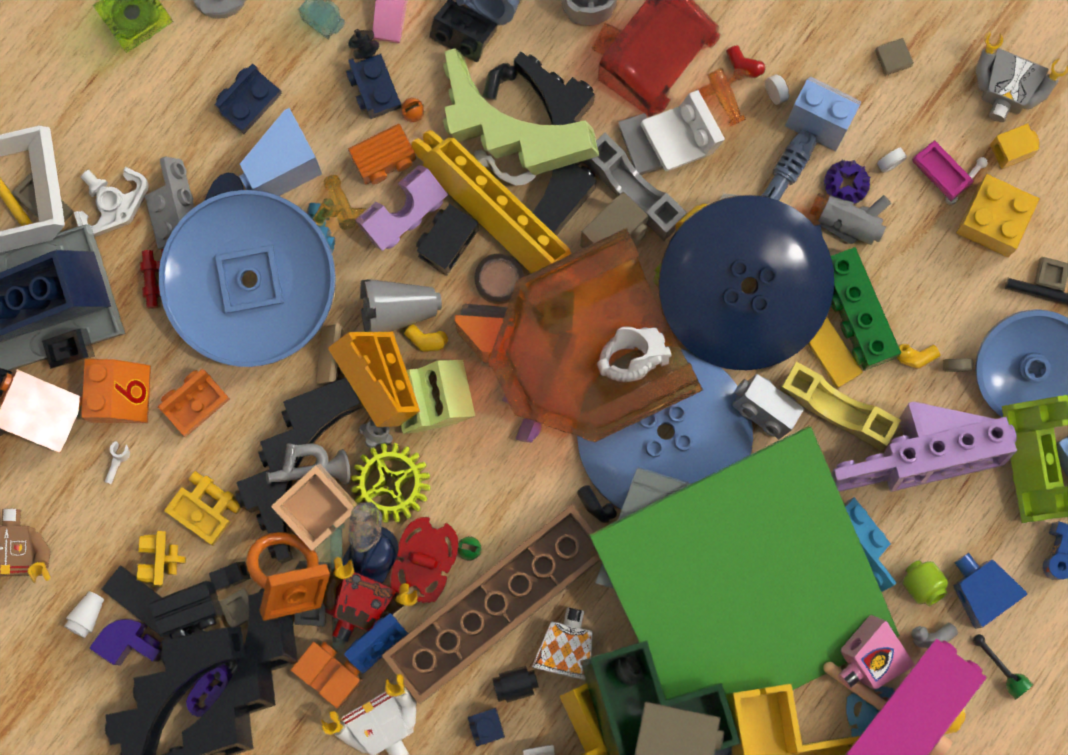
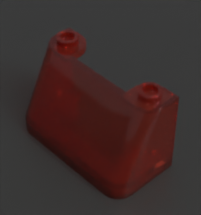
[597,0,721,117]

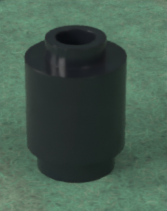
[492,666,539,703]

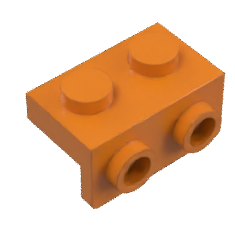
[158,369,230,437]

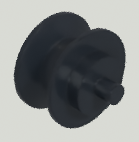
[348,29,380,59]

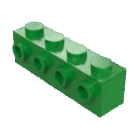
[831,247,901,371]

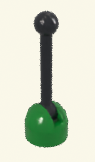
[973,634,1033,700]

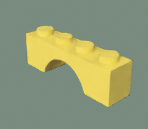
[780,362,901,451]

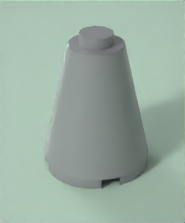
[360,279,442,332]

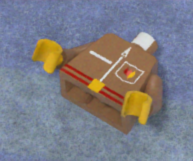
[0,509,51,583]

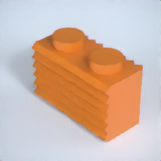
[348,123,416,185]

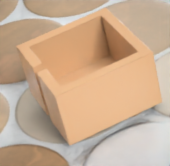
[271,464,361,551]

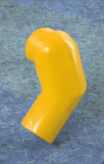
[403,324,448,352]
[897,344,941,369]

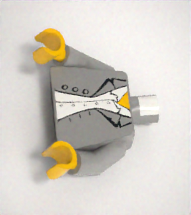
[975,31,1068,122]

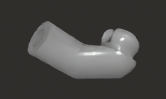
[911,623,958,648]

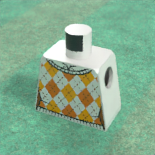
[533,607,592,681]

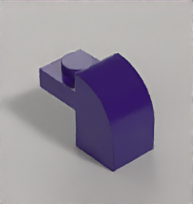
[89,619,162,666]

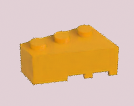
[328,332,420,427]

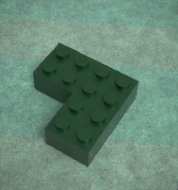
[580,641,741,755]

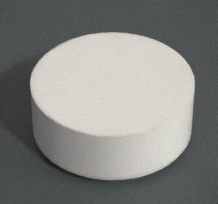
[765,74,789,105]
[877,147,907,173]

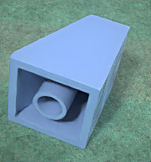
[785,76,861,151]
[239,108,322,196]

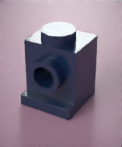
[468,708,505,746]

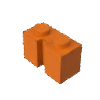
[291,641,363,709]

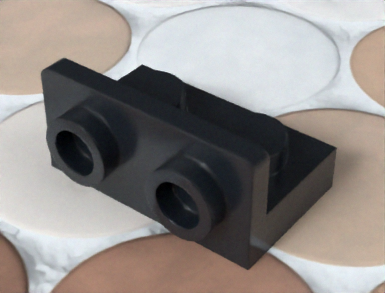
[429,0,498,62]

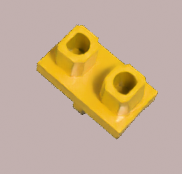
[136,531,186,587]

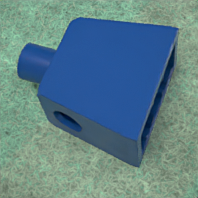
[953,553,1028,629]

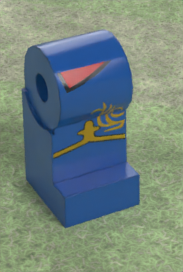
[1043,521,1068,580]

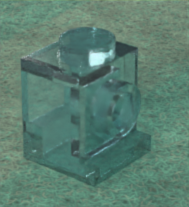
[298,0,345,39]

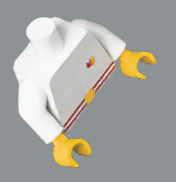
[321,674,416,755]

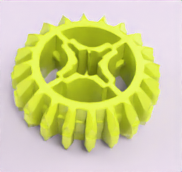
[351,443,431,523]

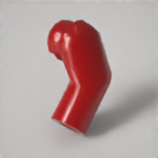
[726,45,765,78]

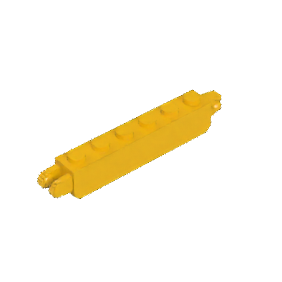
[411,130,580,290]

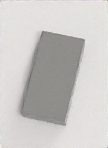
[618,113,663,175]

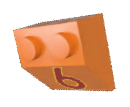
[455,315,515,369]
[81,359,151,423]

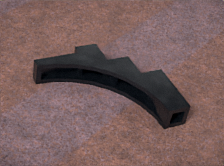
[514,51,597,236]
[235,378,362,563]
[105,627,245,755]

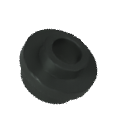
[614,656,643,687]

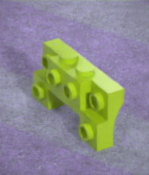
[1001,395,1068,523]

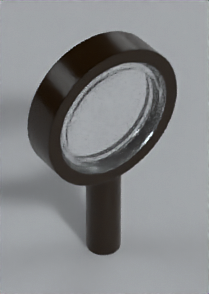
[475,254,543,323]

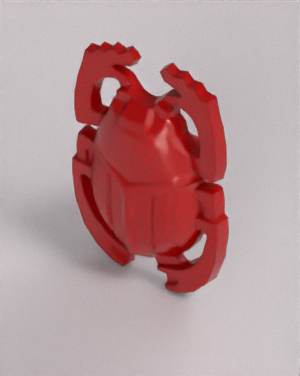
[390,517,458,603]

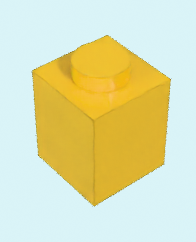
[990,123,1040,170]

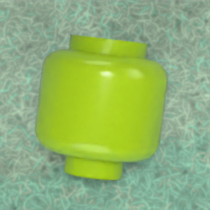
[903,560,948,606]

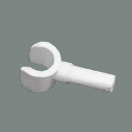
[105,441,130,484]

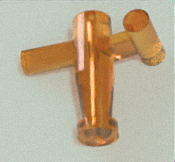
[691,68,749,127]

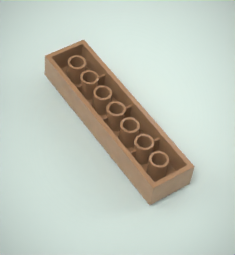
[381,504,601,704]

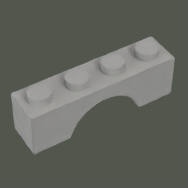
[584,133,687,241]

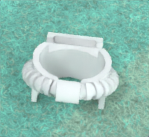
[597,326,671,382]

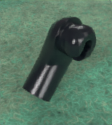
[577,485,617,523]

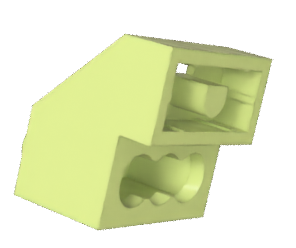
[401,360,475,434]

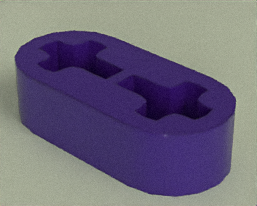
[186,664,233,717]

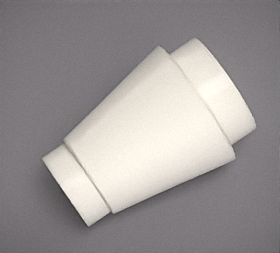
[64,591,104,638]

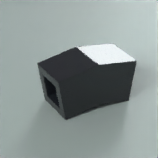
[209,561,251,592]

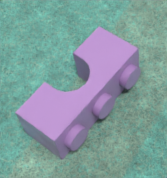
[354,165,448,251]

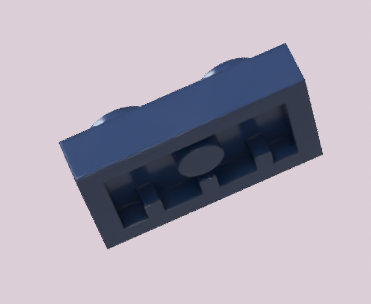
[346,54,401,119]
[215,64,282,134]

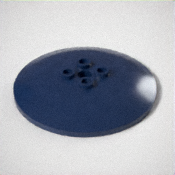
[658,195,834,370]

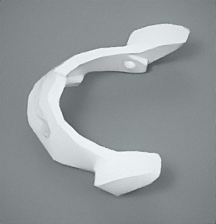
[474,149,536,185]

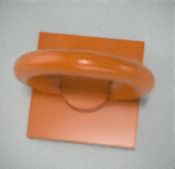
[246,532,330,621]

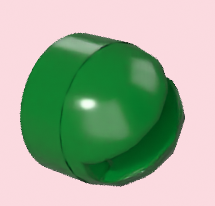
[458,536,481,561]

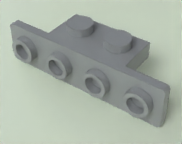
[145,156,194,249]

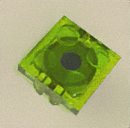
[93,0,173,53]

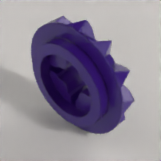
[824,160,870,204]

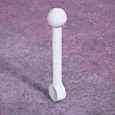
[945,157,988,205]

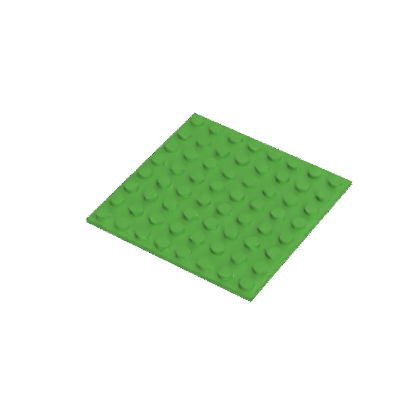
[589,426,900,699]

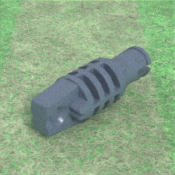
[761,130,817,201]

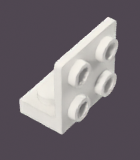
[640,90,725,171]

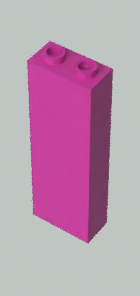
[846,638,987,755]

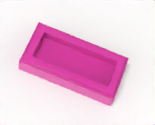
[912,140,974,201]

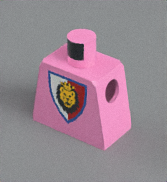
[838,615,915,689]

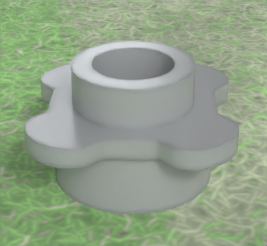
[359,420,393,448]

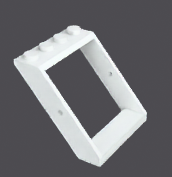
[0,126,65,253]

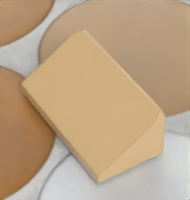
[316,324,344,386]

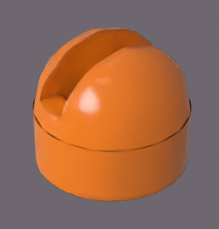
[401,98,424,122]

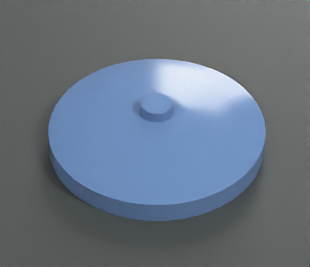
[975,309,1068,417]

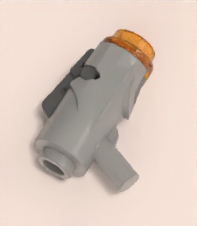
[809,193,891,245]

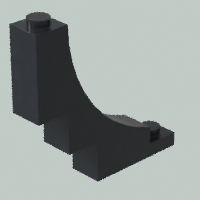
[163,588,298,755]

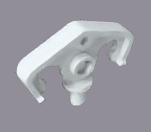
[73,167,149,237]

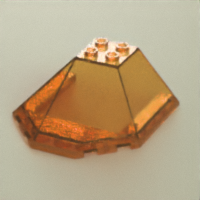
[489,228,703,442]

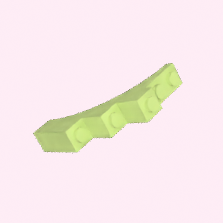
[443,48,599,175]

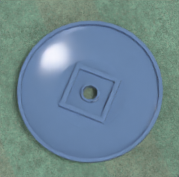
[159,190,336,367]
[577,347,753,510]

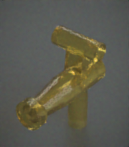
[313,175,368,230]

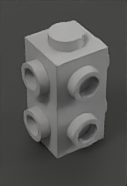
[732,374,804,440]

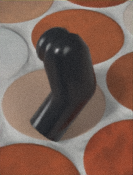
[483,63,517,100]

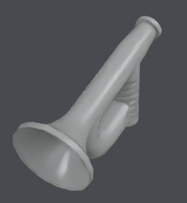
[266,443,350,485]

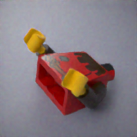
[323,557,417,642]

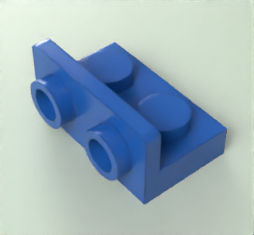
[344,613,409,674]

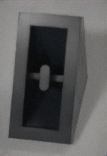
[42,328,95,369]

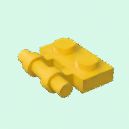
[164,471,241,546]

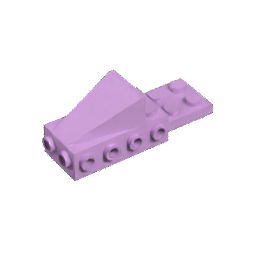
[831,402,1017,492]

